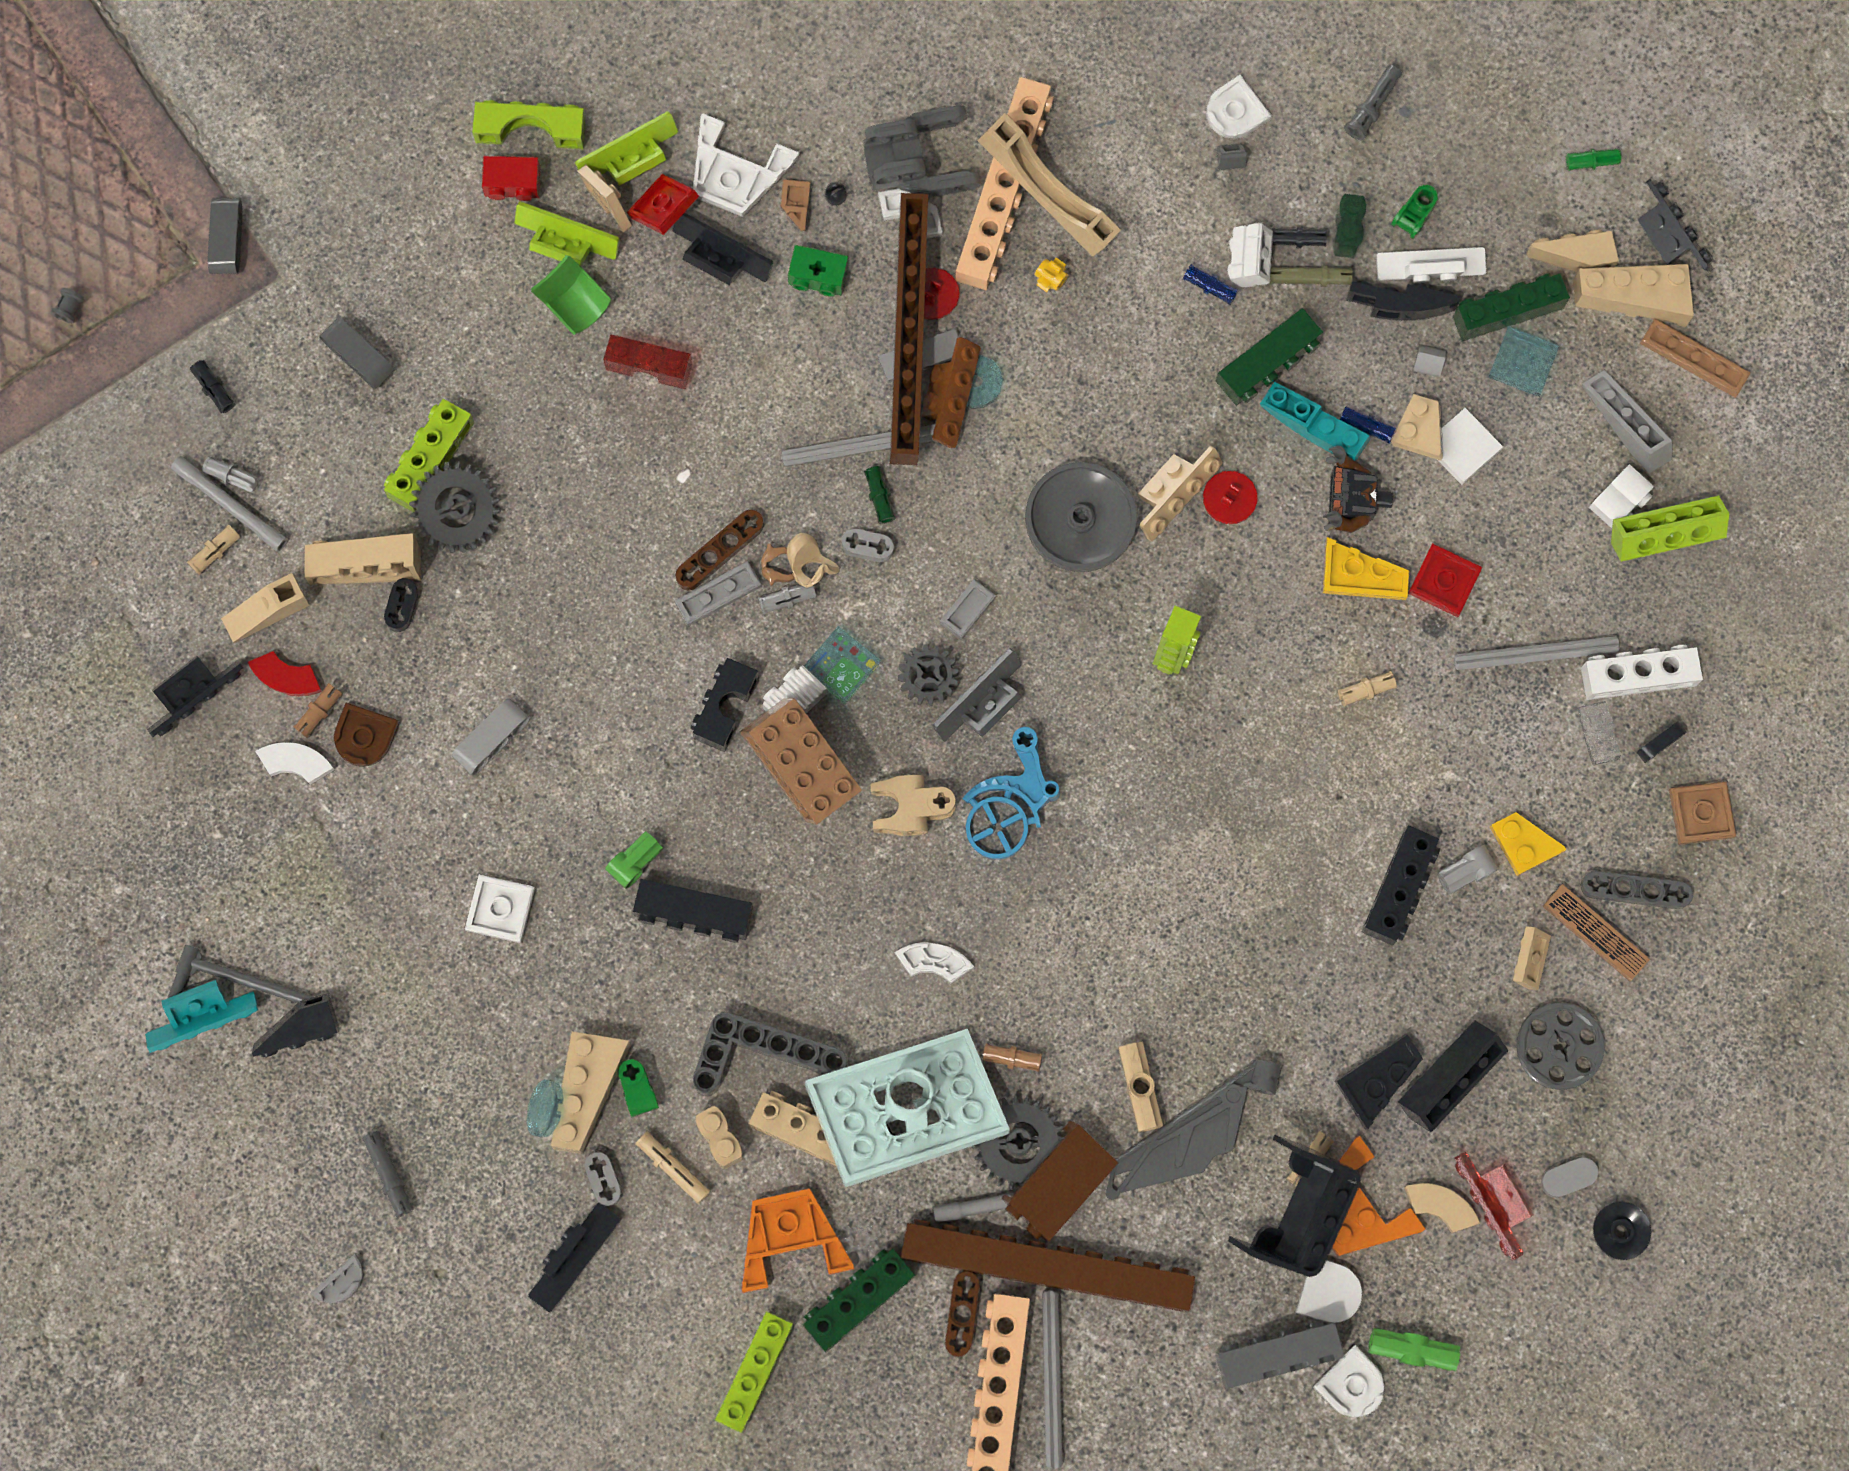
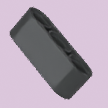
[208,198,243,274]
[319,317,395,390]

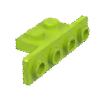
[575,111,678,186]
[515,201,620,266]

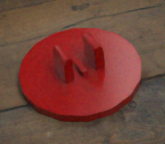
[924,267,959,320]
[1203,471,1257,524]

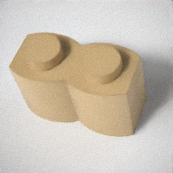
[696,1106,743,1170]

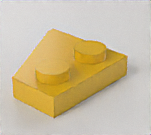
[1490,812,1566,876]

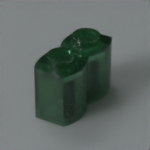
[1332,194,1366,259]

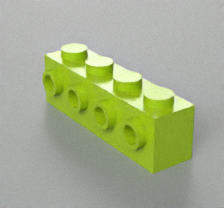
[384,398,474,512]
[1153,606,1201,675]

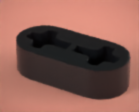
[384,578,418,632]
[1636,721,1687,763]

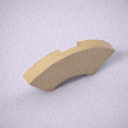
[1404,1184,1480,1233]

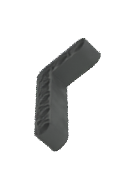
[693,1012,847,1096]

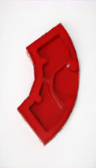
[248,651,322,697]

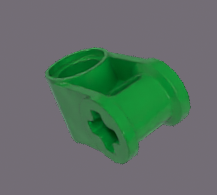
[1391,185,1438,240]
[618,1059,659,1118]

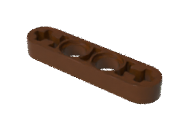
[675,509,764,591]

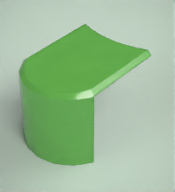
[531,255,611,335]

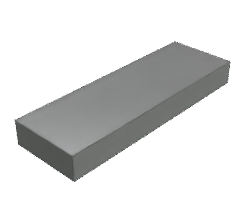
[878,329,959,383]
[675,561,761,627]

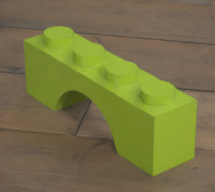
[472,100,586,149]

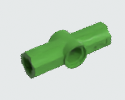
[1368,1328,1460,1371]

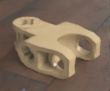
[870,775,956,836]

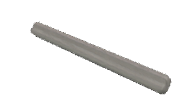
[782,424,935,466]
[1454,636,1620,670]
[1042,1290,1062,1468]

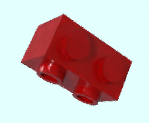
[482,156,541,201]

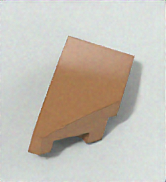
[781,179,811,232]

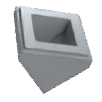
[1413,345,1446,377]

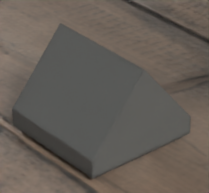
[1216,144,1247,170]

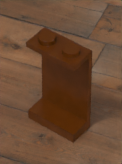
[1001,1121,1118,1241]

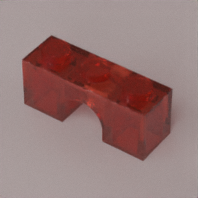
[603,334,692,389]

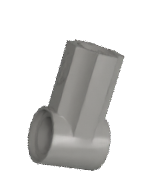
[1437,845,1499,895]

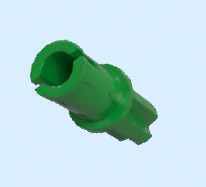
[1566,148,1622,171]

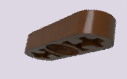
[945,1271,979,1357]

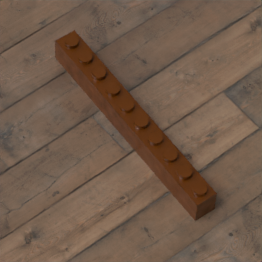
[890,193,928,466]
[901,1219,1195,1313]

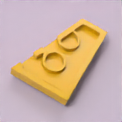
[1323,537,1409,600]

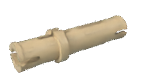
[635,1131,710,1204]

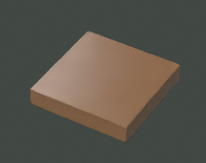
[1669,782,1736,845]

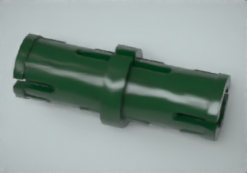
[864,466,896,524]

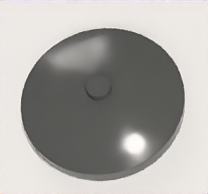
[1025,462,1137,572]

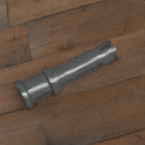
[1344,65,1402,140]

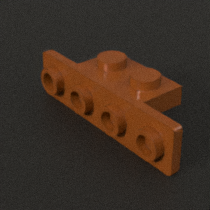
[921,337,981,448]

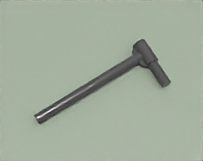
[167,945,314,1003]

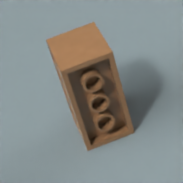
[739,698,862,825]

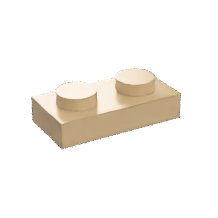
[1513,927,1551,990]

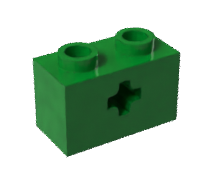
[788,245,849,297]

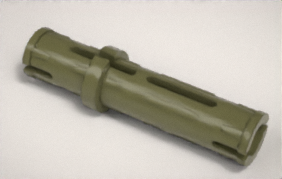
[1269,265,1352,287]

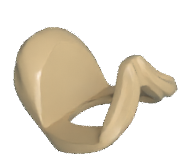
[787,533,840,588]

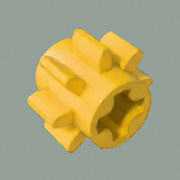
[1034,257,1068,292]

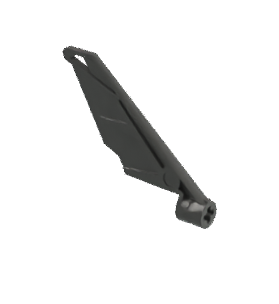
[1106,1060,1282,1200]

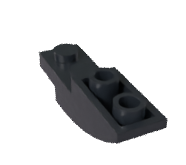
[1346,280,1461,321]

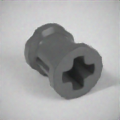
[50,288,84,324]

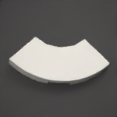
[255,743,334,785]
[895,942,974,984]

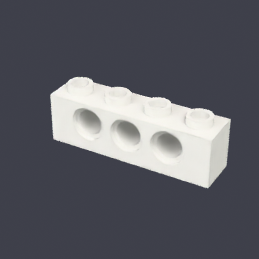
[1581,645,1703,700]

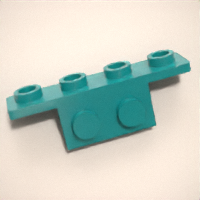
[145,980,259,1053]

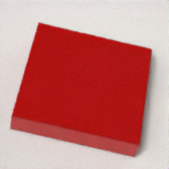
[627,174,699,235]
[1408,543,1483,617]

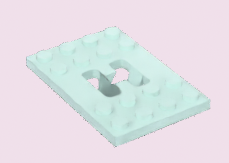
[805,1029,1010,1187]

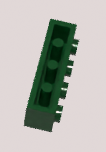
[1452,273,1570,342]
[1215,308,1324,406]
[803,1248,915,1353]

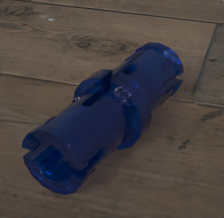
[1183,264,1239,305]
[1340,406,1397,444]

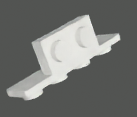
[1376,247,1486,283]

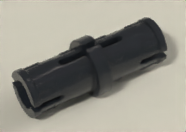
[1272,226,1327,248]
[190,360,235,413]

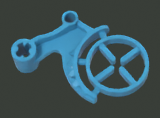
[962,727,1060,860]

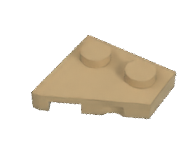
[577,165,632,232]
[1391,394,1443,461]

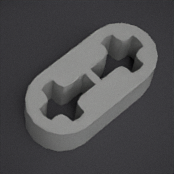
[842,529,894,562]
[585,1152,622,1207]

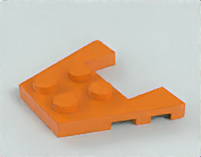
[1332,1135,1426,1256]
[742,1188,854,1293]

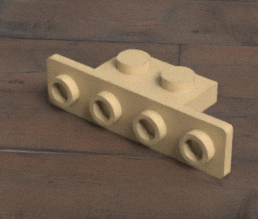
[1138,446,1223,541]

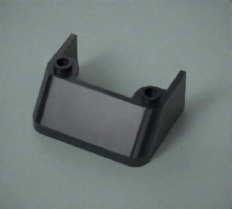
[1228,1134,1361,1277]

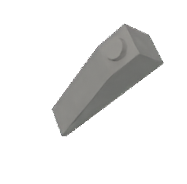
[1582,370,1672,474]

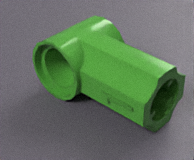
[605,831,663,889]

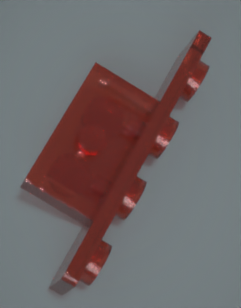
[1454,1152,1534,1261]

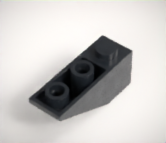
[252,993,339,1057]

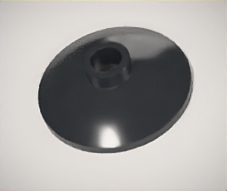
[1593,1201,1651,1260]

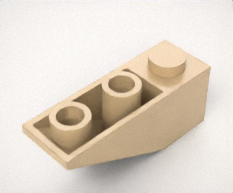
[1527,230,1619,272]
[221,573,310,643]

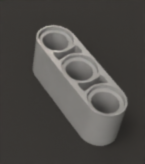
[452,698,530,776]

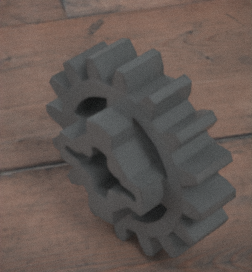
[898,644,959,706]

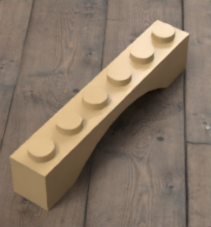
[977,113,1121,257]

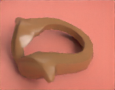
[761,544,795,586]

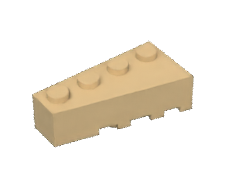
[1573,264,1694,327]
[305,533,421,585]
[551,1031,631,1154]

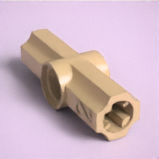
[1118,1042,1163,1133]

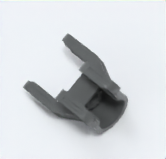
[863,105,981,198]

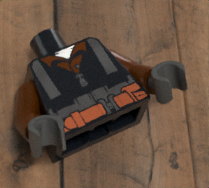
[1323,446,1393,533]

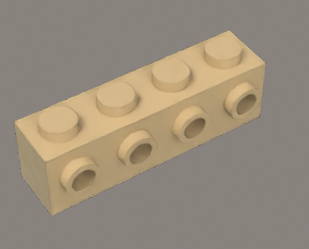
[749,1091,837,1167]

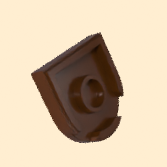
[334,702,400,767]

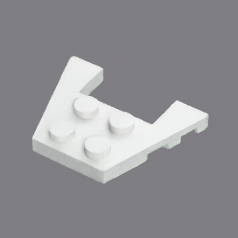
[693,113,799,217]

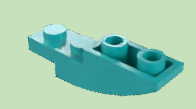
[1260,382,1370,461]

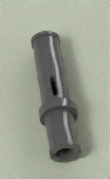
[362,1131,414,1218]

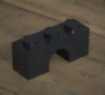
[690,658,759,752]

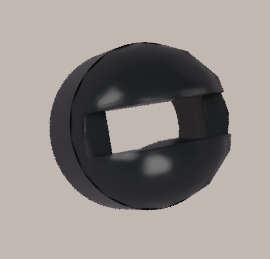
[825,182,847,206]

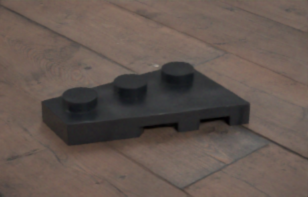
[1334,1034,1423,1130]

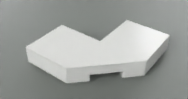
[878,188,942,238]

